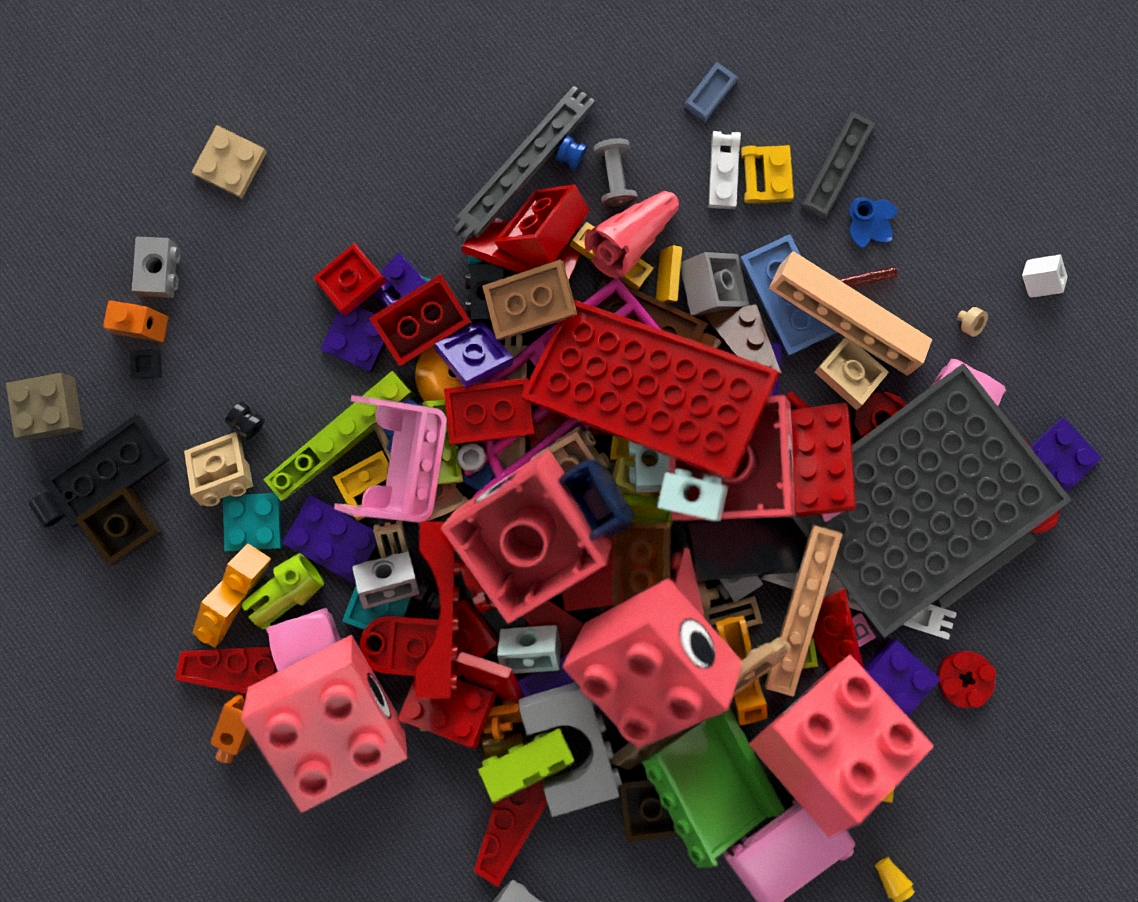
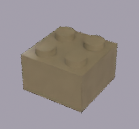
[6,373,83,441]

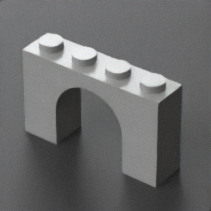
[519,682,622,817]

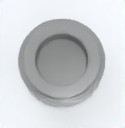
[457,444,487,473]

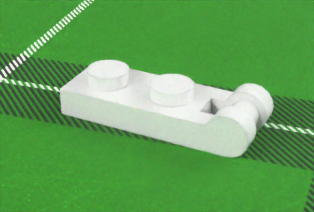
[708,131,740,209]

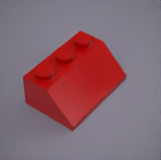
[494,185,590,266]
[369,274,471,366]

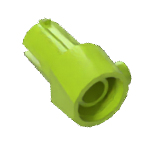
[242,553,324,629]

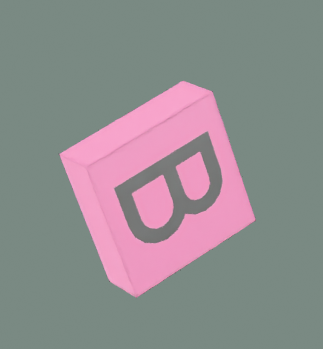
[852,613,876,647]

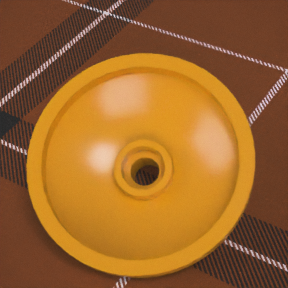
[415,335,490,402]

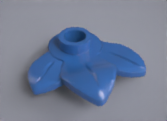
[849,197,898,248]

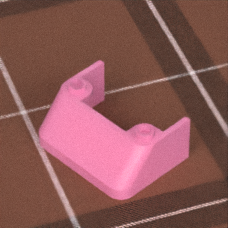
[334,395,447,522]

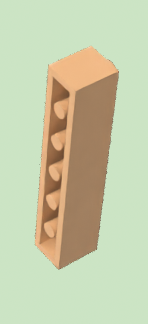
[769,251,932,376]

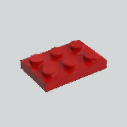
[444,378,535,446]
[398,678,497,749]

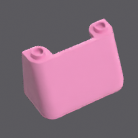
[723,799,855,902]

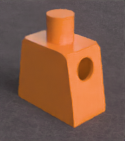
[103,300,169,343]
[211,693,252,764]

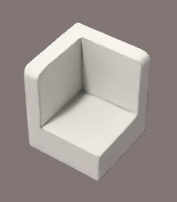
[1022,255,1067,297]

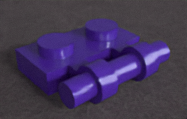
[372,253,427,307]

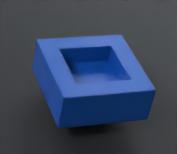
[462,463,495,491]

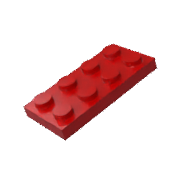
[792,402,857,517]

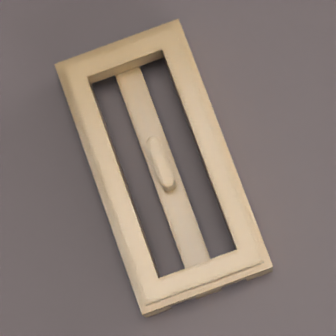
[373,520,414,571]
[703,596,763,633]

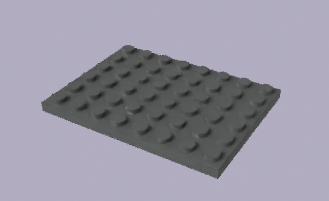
[791,363,1072,638]

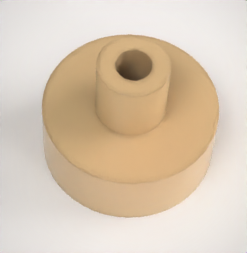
[957,307,988,337]
[697,581,719,610]

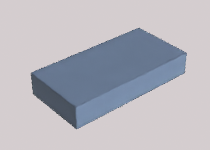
[684,62,738,122]

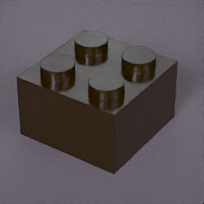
[75,486,164,566]
[619,774,680,843]

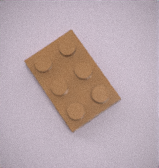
[483,260,578,340]

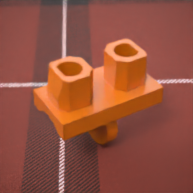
[483,699,523,741]

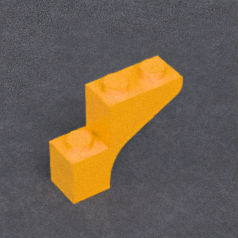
[192,544,271,648]
[715,615,768,726]

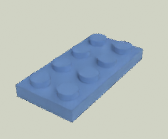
[739,234,838,357]

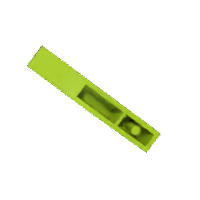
[263,371,415,501]

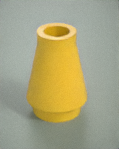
[874,857,915,902]

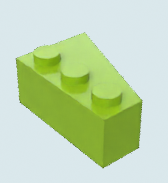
[478,728,574,804]

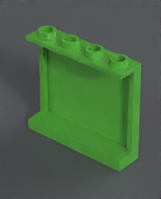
[642,707,785,868]

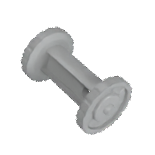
[593,138,638,207]

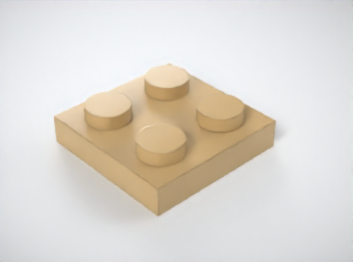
[192,125,267,199]

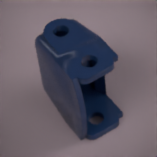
[558,460,634,540]

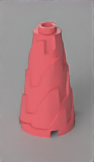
[584,191,679,279]

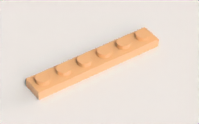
[765,524,842,697]

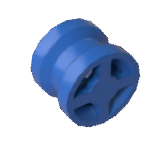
[556,136,587,170]

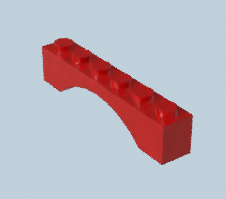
[414,521,460,699]

